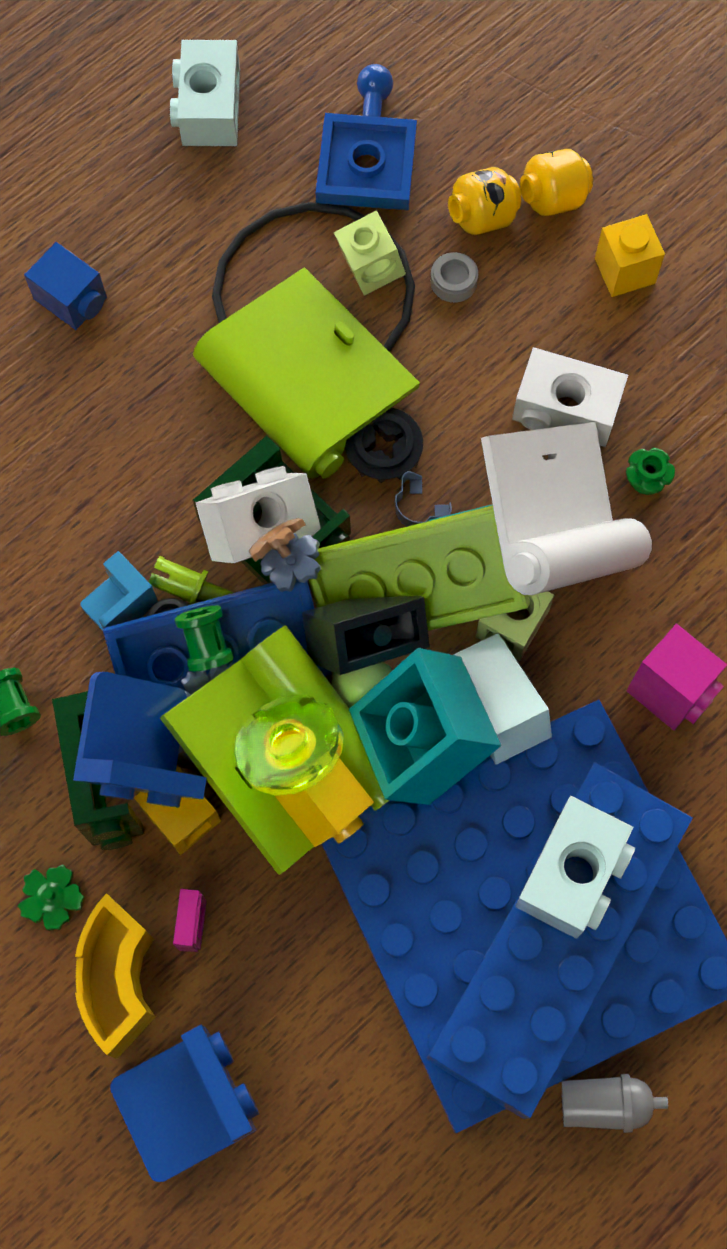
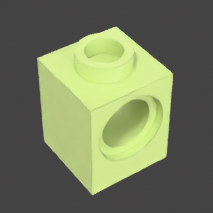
[334,210,406,296]
[476,591,554,661]

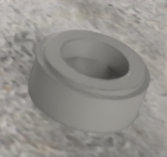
[430,252,478,303]

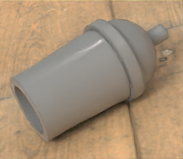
[562,1074,668,1133]

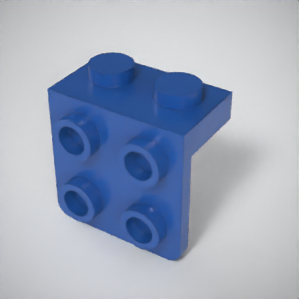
[73,672,207,808]
[110,1025,259,1182]

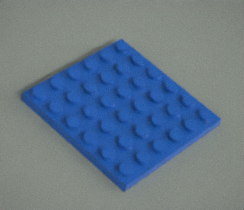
[321,700,727,1134]

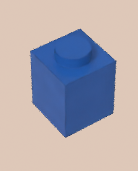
[24,242,107,330]

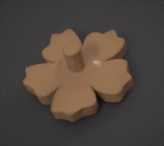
[248,518,306,562]

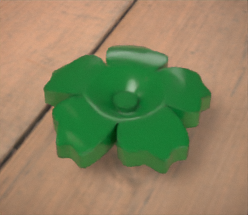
[18,864,85,931]

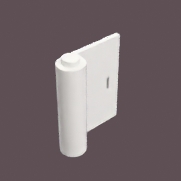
[481,422,652,595]

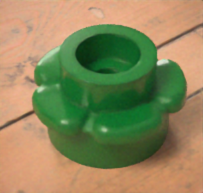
[626,448,675,495]

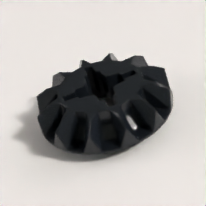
[345,408,423,483]

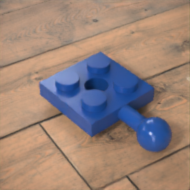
[315,64,417,210]

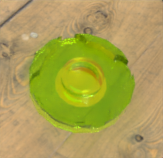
[234,694,344,796]

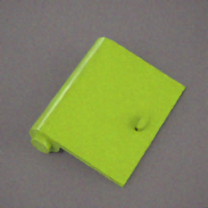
[193,267,420,479]
[160,625,390,875]

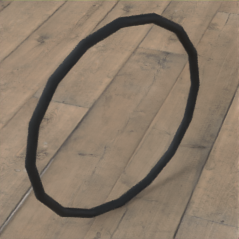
[212,202,415,352]

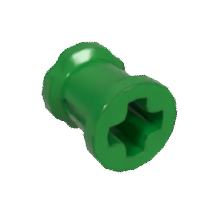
[174,606,233,671]
[0,668,41,736]

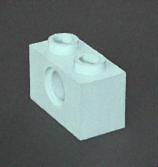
[170,40,240,146]
[515,795,635,939]

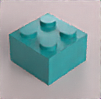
[349,648,502,805]

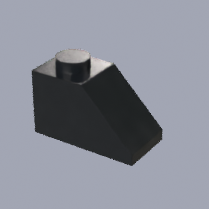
[302,595,430,675]

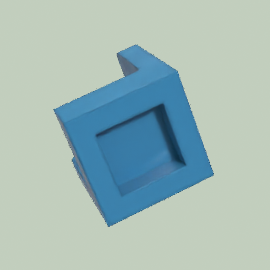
[80,551,158,631]

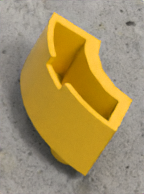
[75,893,155,1059]

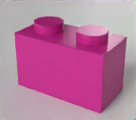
[626,623,727,731]

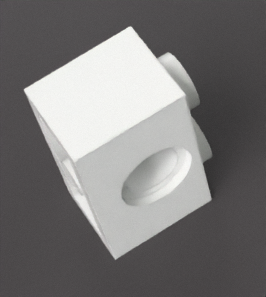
[512,347,628,447]
[195,466,321,563]

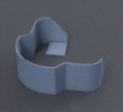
[395,471,452,527]

